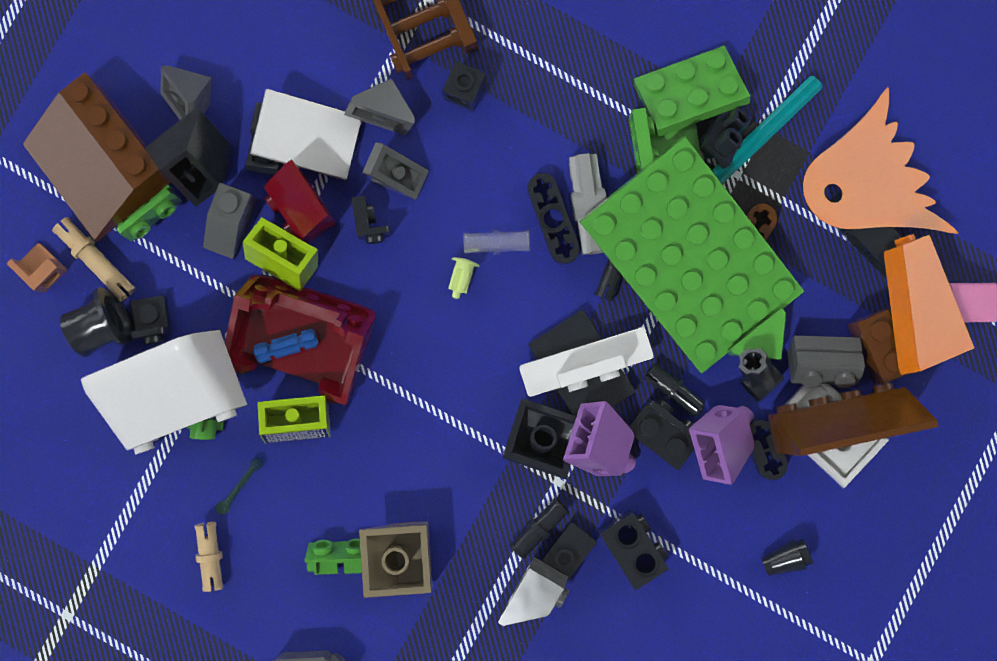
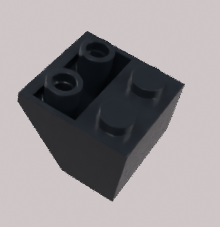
[145,107,234,207]

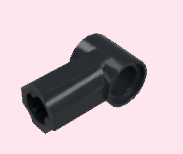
[739,348,784,402]

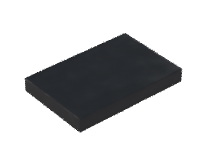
[528,310,636,416]

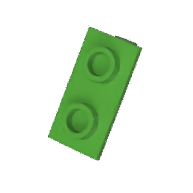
[304,539,362,575]

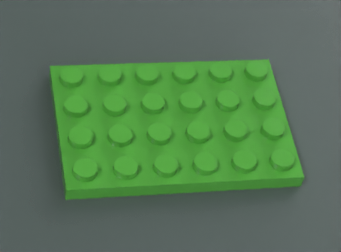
[579,137,804,374]

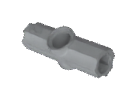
[569,153,607,255]

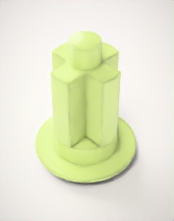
[448,257,480,299]

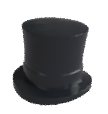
[60,287,135,357]

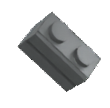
[787,336,865,388]

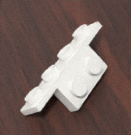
[519,327,654,397]

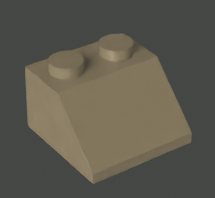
[359,521,433,598]

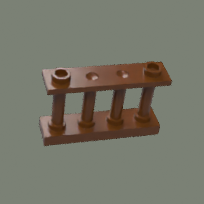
[372,0,478,80]

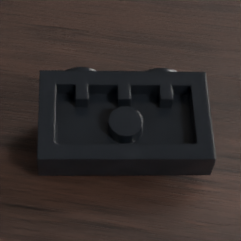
[629,399,695,471]

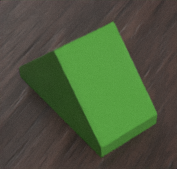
[727,308,786,360]

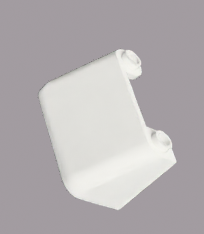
[81,330,247,455]

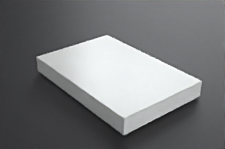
[250,89,361,180]
[785,384,889,488]

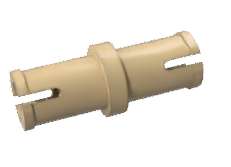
[194,522,224,592]

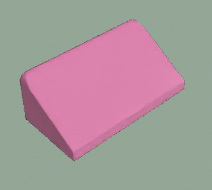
[949,283,997,323]

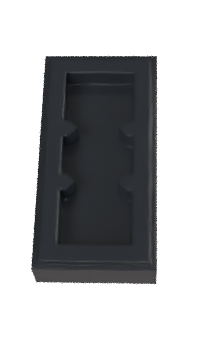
[540,521,597,581]

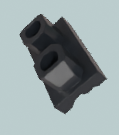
[699,107,751,169]

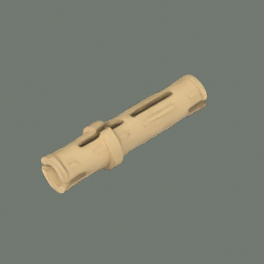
[52,217,136,302]

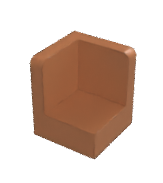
[7,244,68,293]

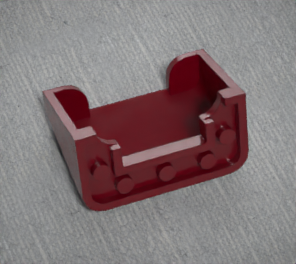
[224,275,376,405]

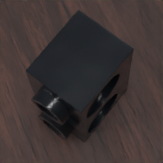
[597,509,669,591]

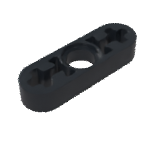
[527,173,579,265]

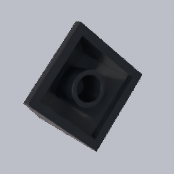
[502,398,577,479]

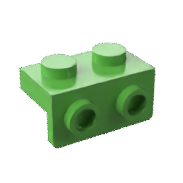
[117,184,182,242]

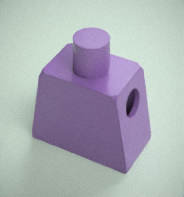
[563,401,636,476]
[689,405,754,485]

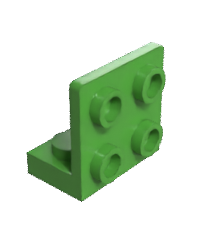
[628,108,701,173]

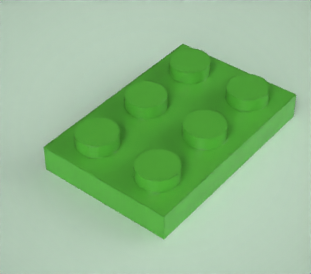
[634,46,750,137]

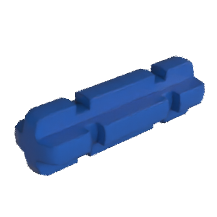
[254,329,319,363]

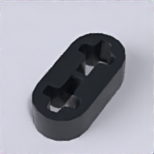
[750,419,788,480]

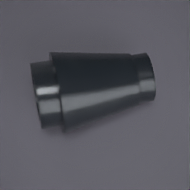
[761,539,814,576]

